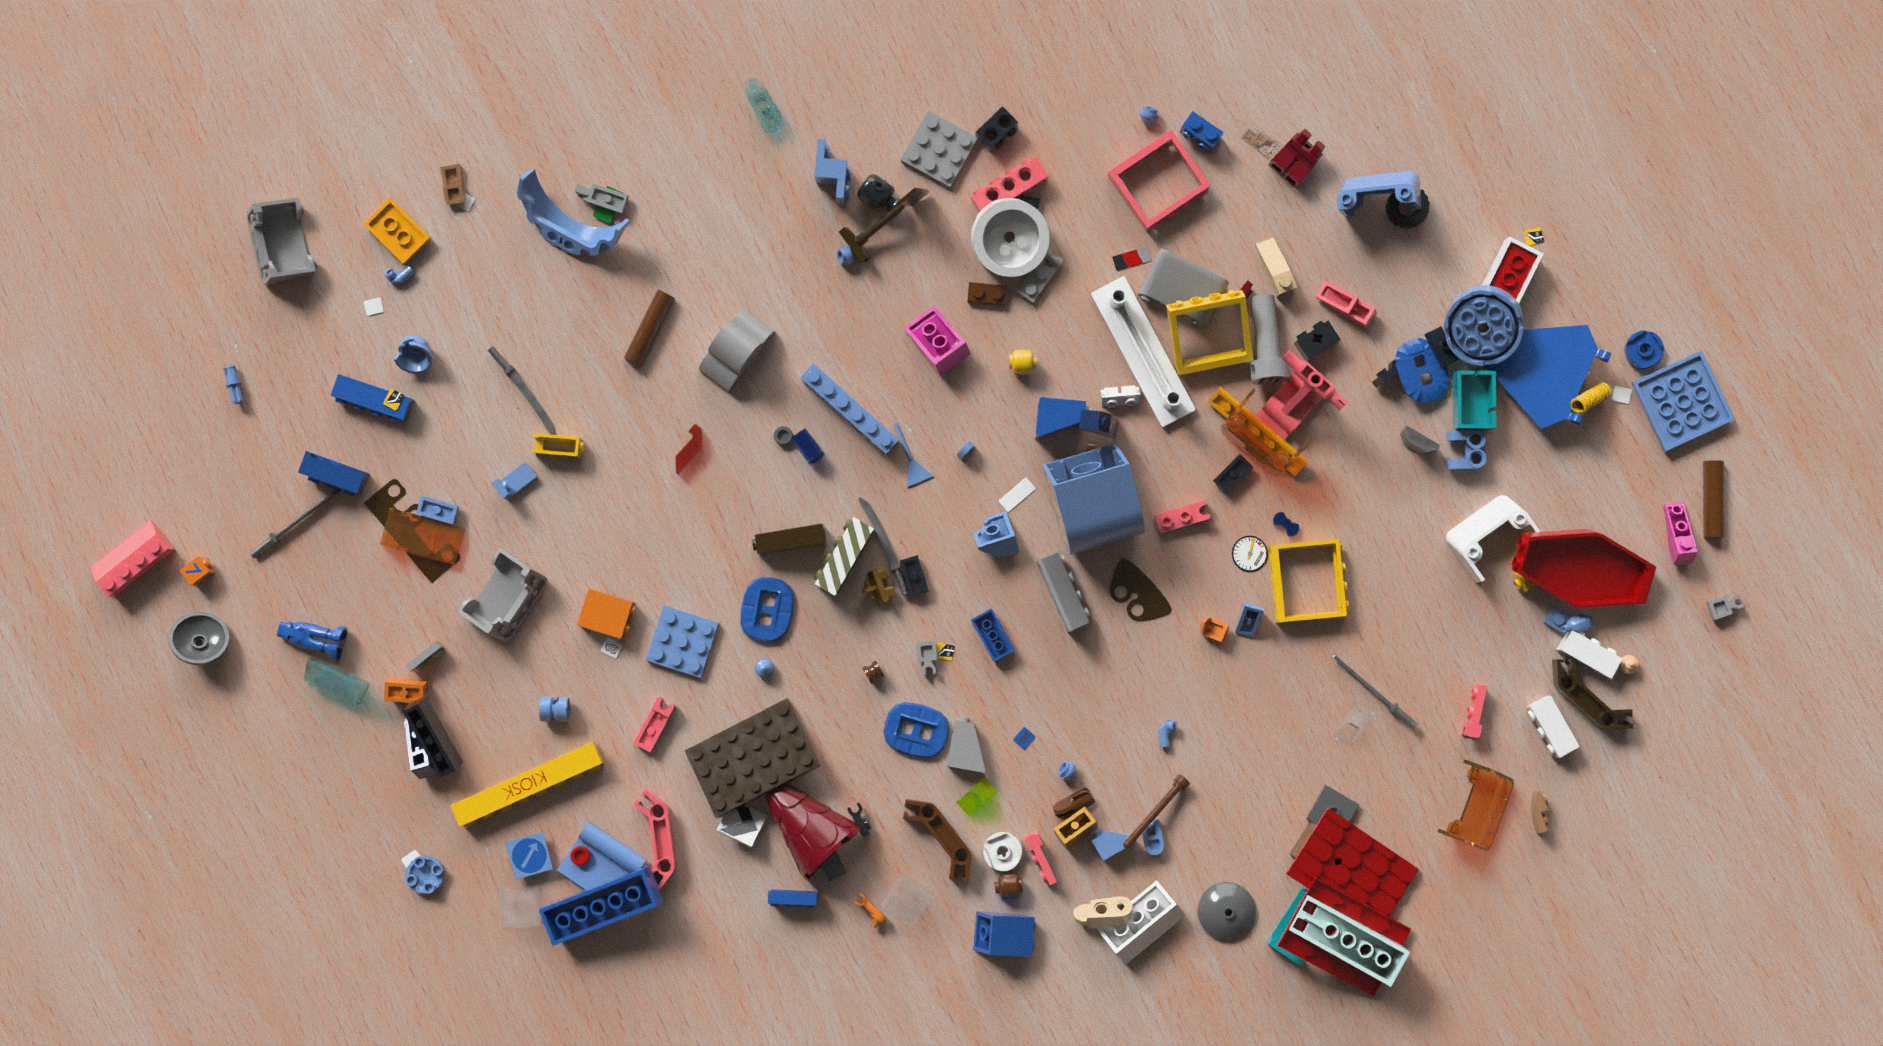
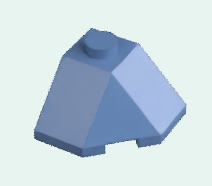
[974,512,1019,558]

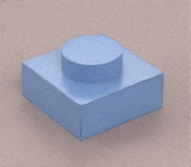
[1543,606,1571,632]

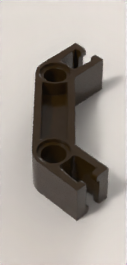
[1552,659,1634,730]

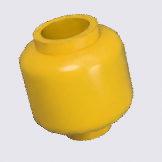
[1009,350,1037,375]

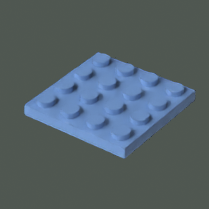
[1631,351,1735,452]

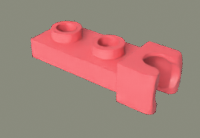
[1155,500,1211,534]
[1461,684,1488,739]
[633,696,676,752]
[1023,831,1057,885]

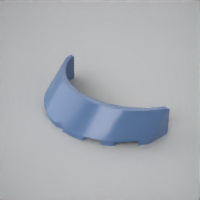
[517,168,630,256]

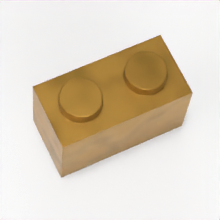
[1054,807,1098,850]

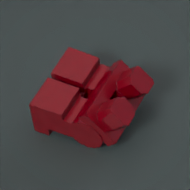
[1268,129,1325,188]

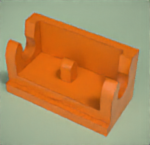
[384,677,428,703]

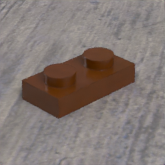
[967,282,1007,306]

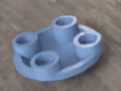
[405,855,444,894]

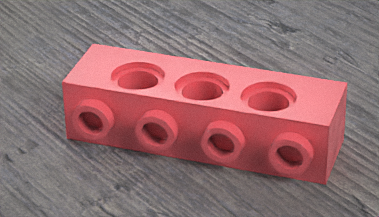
[971,157,1049,212]

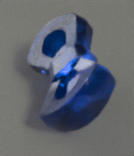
[1273,512,1299,537]

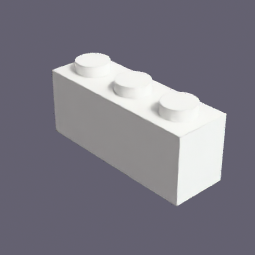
[1556,631,1622,679]
[1527,696,1580,758]

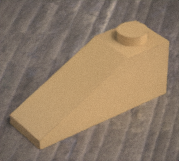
[1255,238,1297,298]

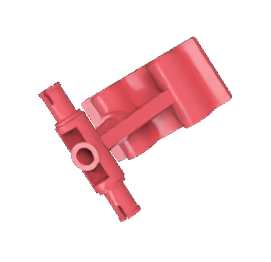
[1255,350,1348,440]

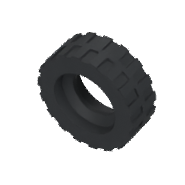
[1385,189,1430,229]

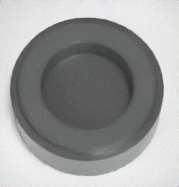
[774,426,793,446]

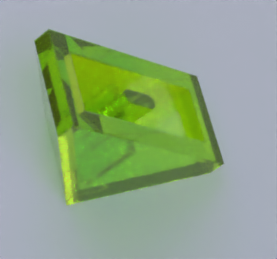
[956,777,997,816]

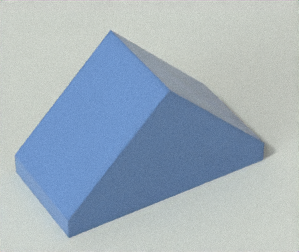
[1235,603,1264,638]

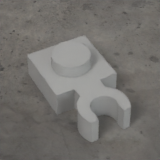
[1706,594,1744,620]
[916,641,937,675]

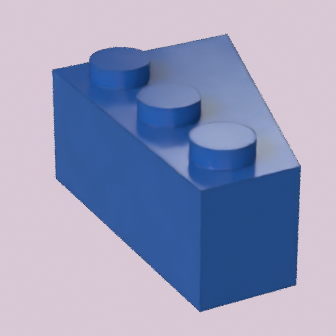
[298,451,369,496]

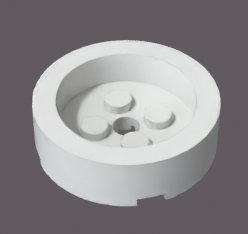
[971,198,1050,277]

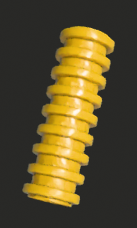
[1571,382,1611,414]

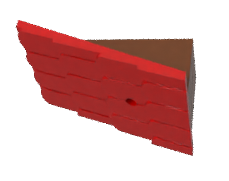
[1285,808,1419,916]

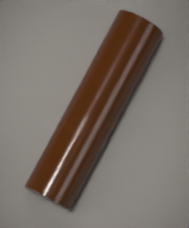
[624,290,675,366]
[1703,460,1725,538]

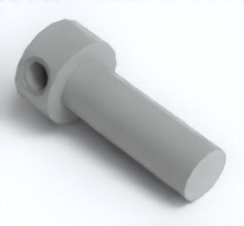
[1250,294,1290,385]

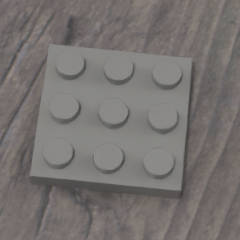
[900,111,978,188]

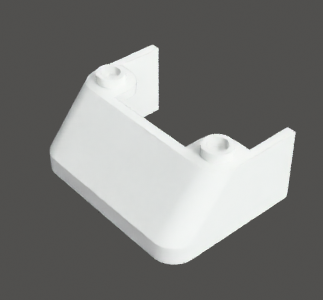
[1445,495,1540,583]

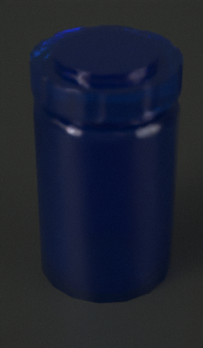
[791,428,825,466]

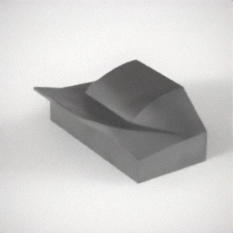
[1400,426,1440,455]

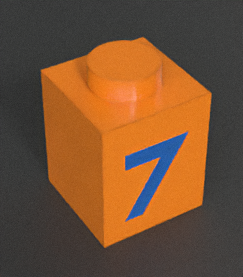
[179,556,215,586]

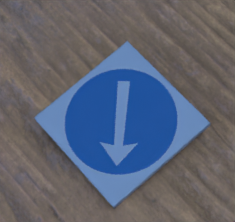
[506,832,553,880]

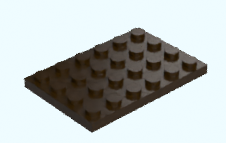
[684,698,821,819]

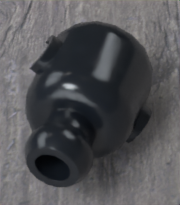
[857,174,900,212]

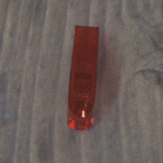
[675,424,703,475]

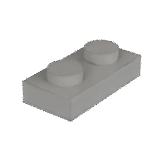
[405,641,444,672]

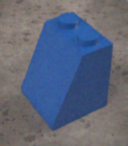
[1035,397,1089,439]
[973,911,1036,957]

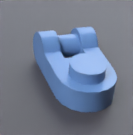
[1139,819,1164,855]

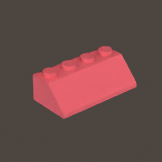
[90,520,175,598]

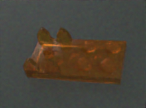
[379,508,466,565]

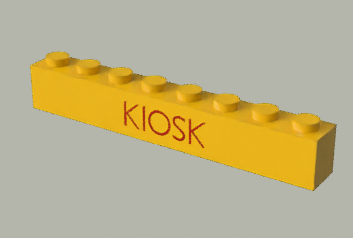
[450,742,604,828]

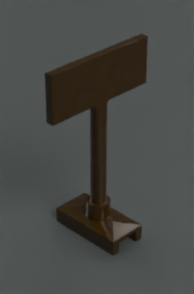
[839,188,930,262]

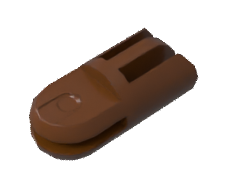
[1053,788,1095,819]

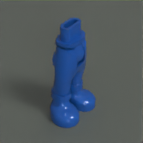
[277,621,348,662]

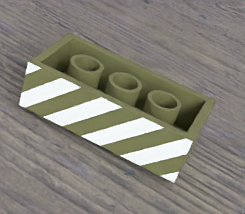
[814,517,875,597]

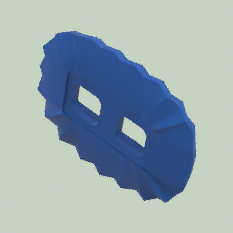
[1395,338,1450,403]
[740,577,794,642]
[883,702,950,759]

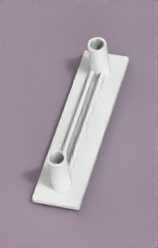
[1091,276,1195,427]

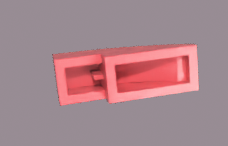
[1315,281,1377,329]

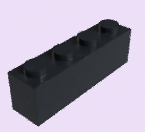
[402,696,463,778]

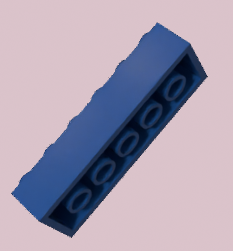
[539,865,664,946]

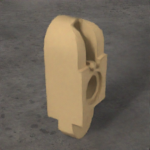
[1073,897,1133,929]

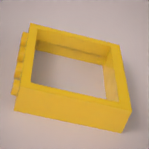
[1166,290,1254,375]
[1268,539,1349,623]

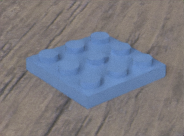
[646,606,719,678]

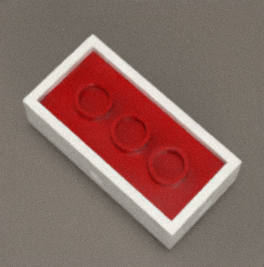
[1482,236,1544,304]

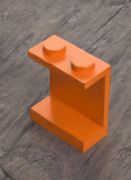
[577,588,636,639]

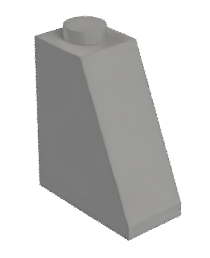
[947,717,985,773]

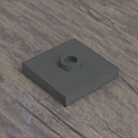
[1306,785,1359,824]

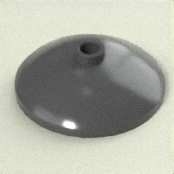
[169,612,229,665]
[1198,882,1256,940]

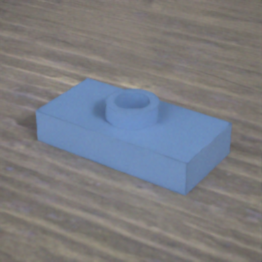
[416,496,459,525]

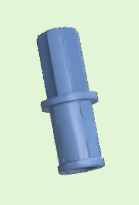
[223,366,243,404]

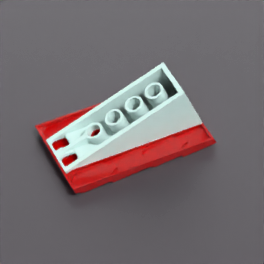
[1277,876,1411,996]

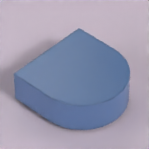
[957,441,975,460]

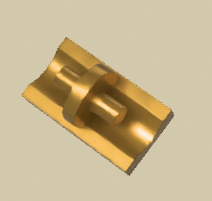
[862,569,896,605]

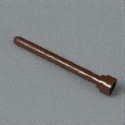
[1123,774,1190,849]

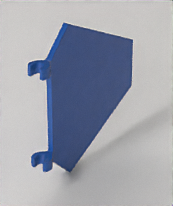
[1485,325,1611,430]

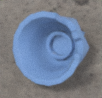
[394,335,433,374]

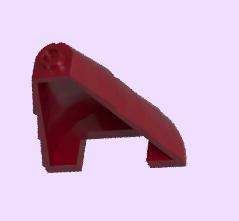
[764,783,861,881]

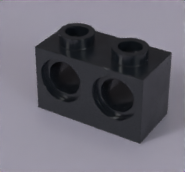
[975,106,1018,152]

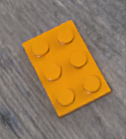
[363,198,431,265]

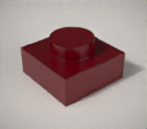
[1239,280,1253,300]

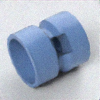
[539,697,570,722]

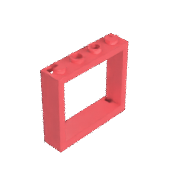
[1107,129,1210,231]

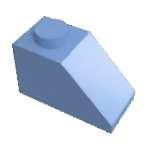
[1090,829,1136,861]

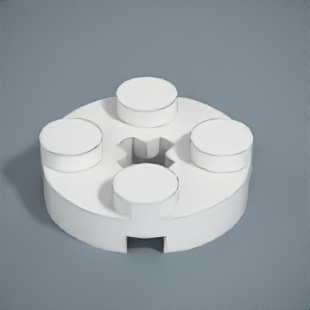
[983,832,1022,871]

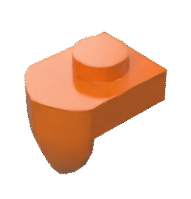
[1200,617,1230,644]

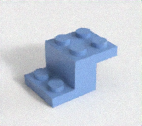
[815,139,851,205]

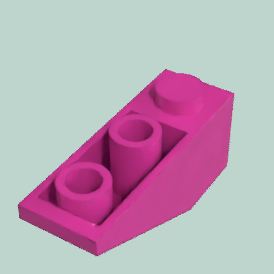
[1664,502,1698,565]

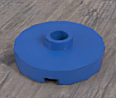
[1625,330,1664,369]

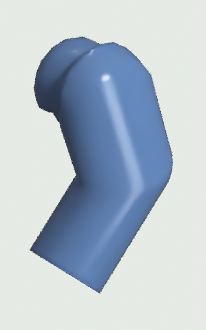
[385,266,415,284]
[1158,720,1178,747]

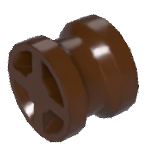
[863,660,885,684]

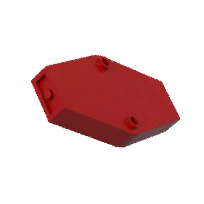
[1512,529,1657,608]

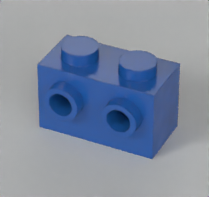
[1180,111,1224,153]

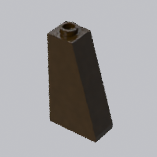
[752,524,827,554]

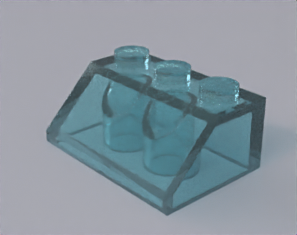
[303,659,370,706]

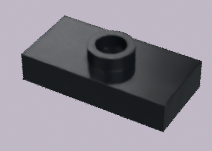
[1424,326,1459,368]
[1213,454,1253,494]
[900,555,929,597]

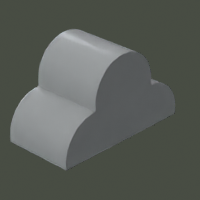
[699,309,775,393]

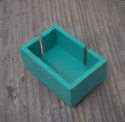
[1453,371,1496,431]

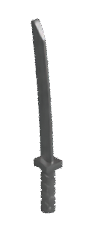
[488,346,554,435]
[250,489,340,558]
[858,497,909,595]
[1332,654,1418,729]

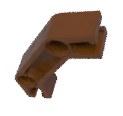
[903,799,971,882]

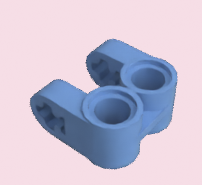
[1446,430,1487,470]

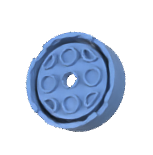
[1444,285,1524,366]

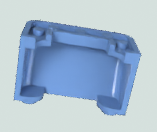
[1337,171,1422,217]

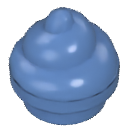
[1139,106,1159,127]
[837,246,856,265]
[755,659,774,678]
[1058,761,1078,780]

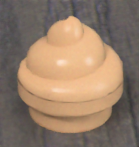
[1619,655,1639,674]

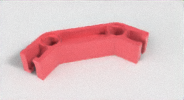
[633,789,677,890]

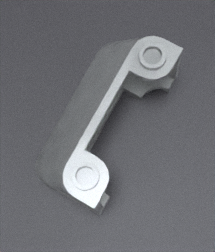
[247,198,317,285]
[1138,249,1229,328]
[457,548,548,642]

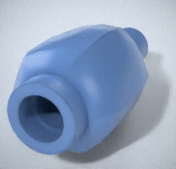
[1561,613,1593,633]

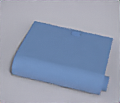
[557,822,648,889]

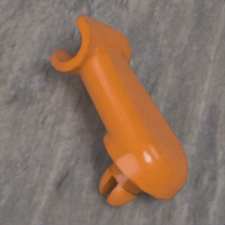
[854,893,887,928]

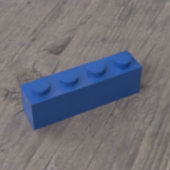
[330,374,414,423]

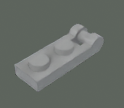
[1017,249,1063,304]

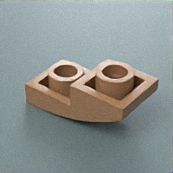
[1531,791,1548,833]

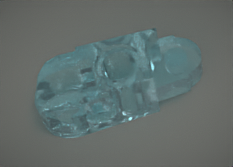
[744,78,783,134]

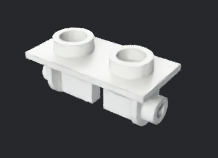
[1101,385,1140,408]

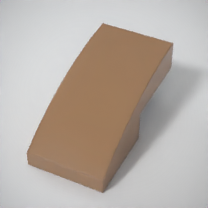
[440,164,466,205]

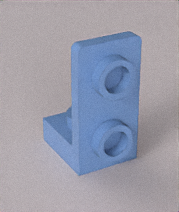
[491,462,537,500]

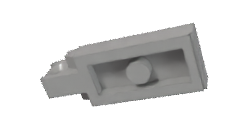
[575,183,629,214]

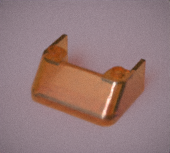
[1221,388,1312,476]
[1438,759,1514,851]

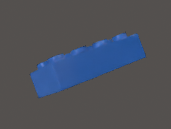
[971,608,1015,662]
[768,889,818,908]

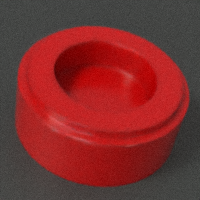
[570,846,590,866]

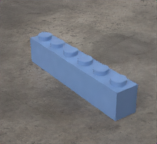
[800,364,899,456]

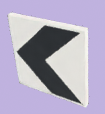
[716,805,767,847]

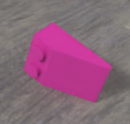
[904,306,971,376]

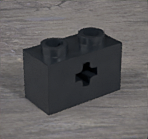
[1294,320,1341,361]

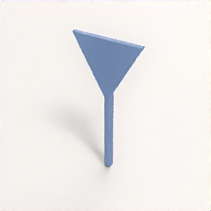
[894,422,933,487]

